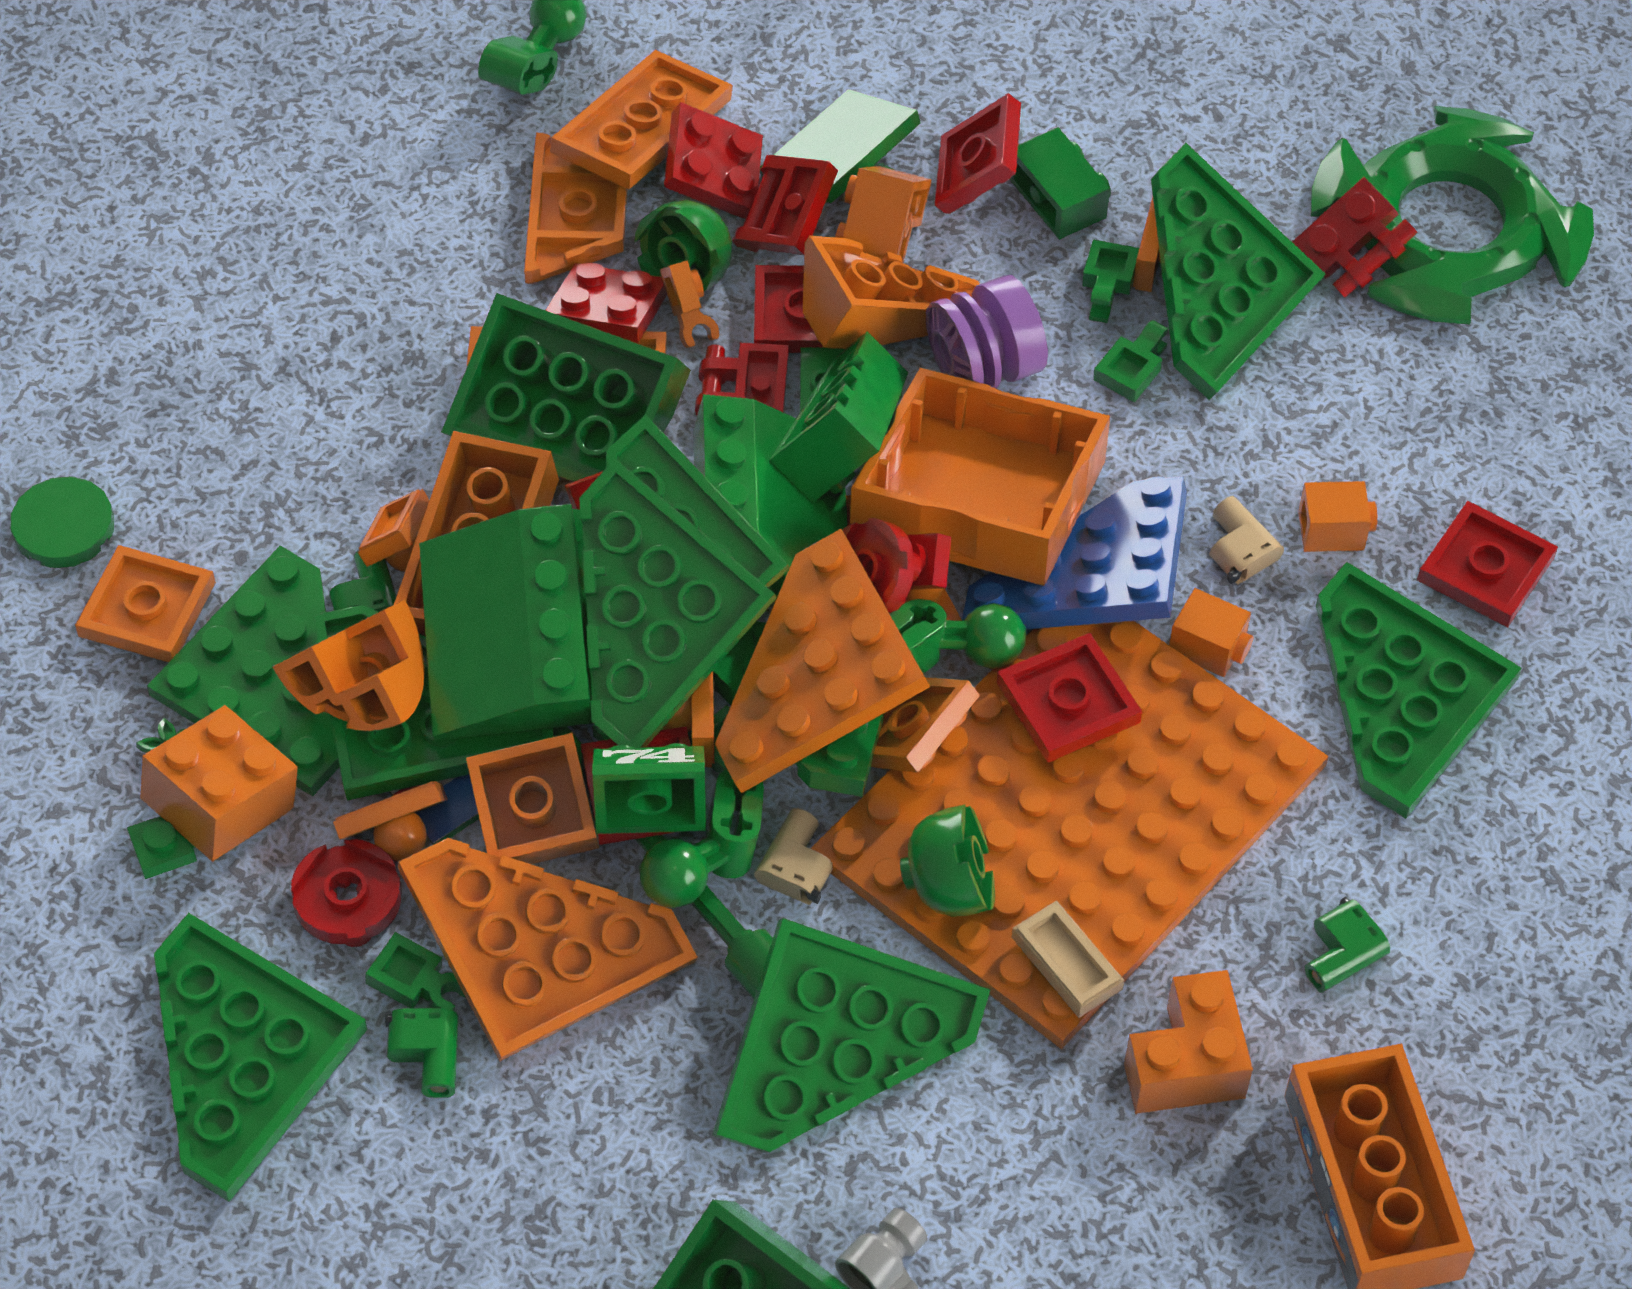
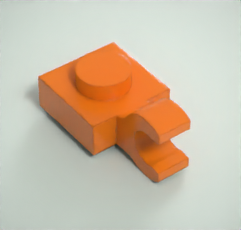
[660,261,719,348]

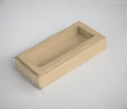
[1012,900,1125,1018]

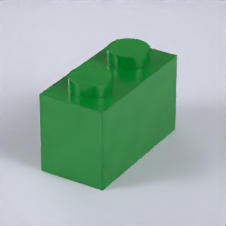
[1009,127,1111,240]

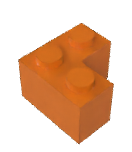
[835,166,932,263]
[1124,970,1253,1114]

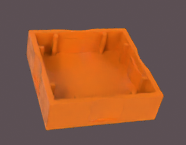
[850,368,1110,586]

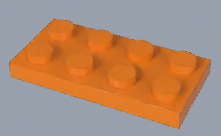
[550,50,733,190]

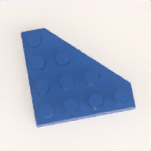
[962,476,1187,629]

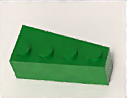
[770,331,909,502]

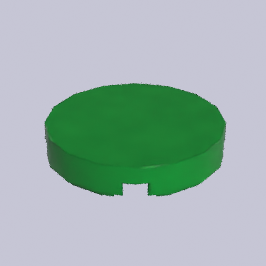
[10,476,114,568]

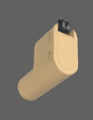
[1209,496,1284,584]
[754,808,833,905]

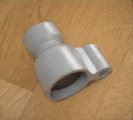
[835,1208,927,1289]

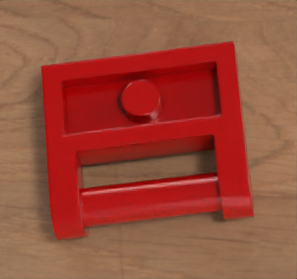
[732,155,838,255]

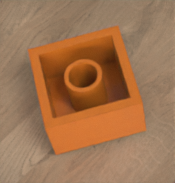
[140,705,298,862]
[466,733,599,864]

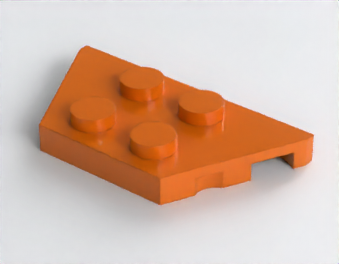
[524,132,628,284]

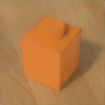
[1298,481,1377,552]
[1169,588,1254,677]

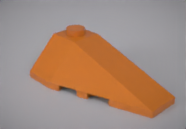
[803,235,980,349]

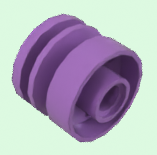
[926,275,1048,389]

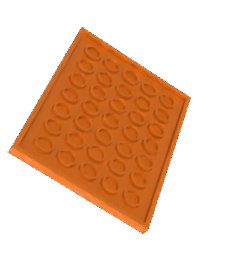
[810,621,1329,1049]

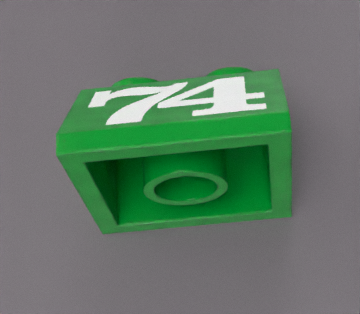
[592,743,706,834]

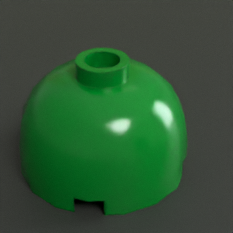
[635,200,732,292]
[900,804,995,917]

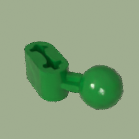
[478,0,587,95]
[890,599,1026,674]
[639,769,764,908]

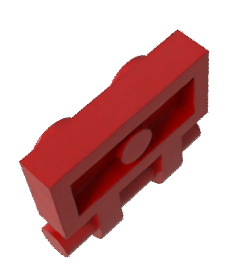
[1292,177,1418,298]
[695,343,789,416]

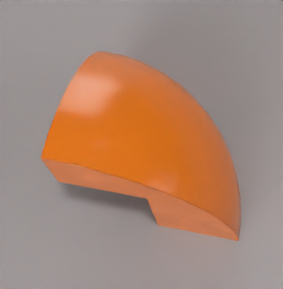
[273,599,424,731]

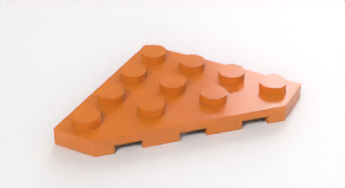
[715,529,930,793]
[398,838,698,1061]

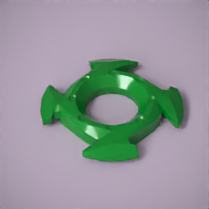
[1310,106,1594,325]

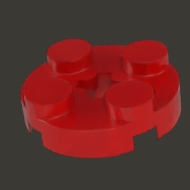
[842,518,922,614]
[291,839,402,947]

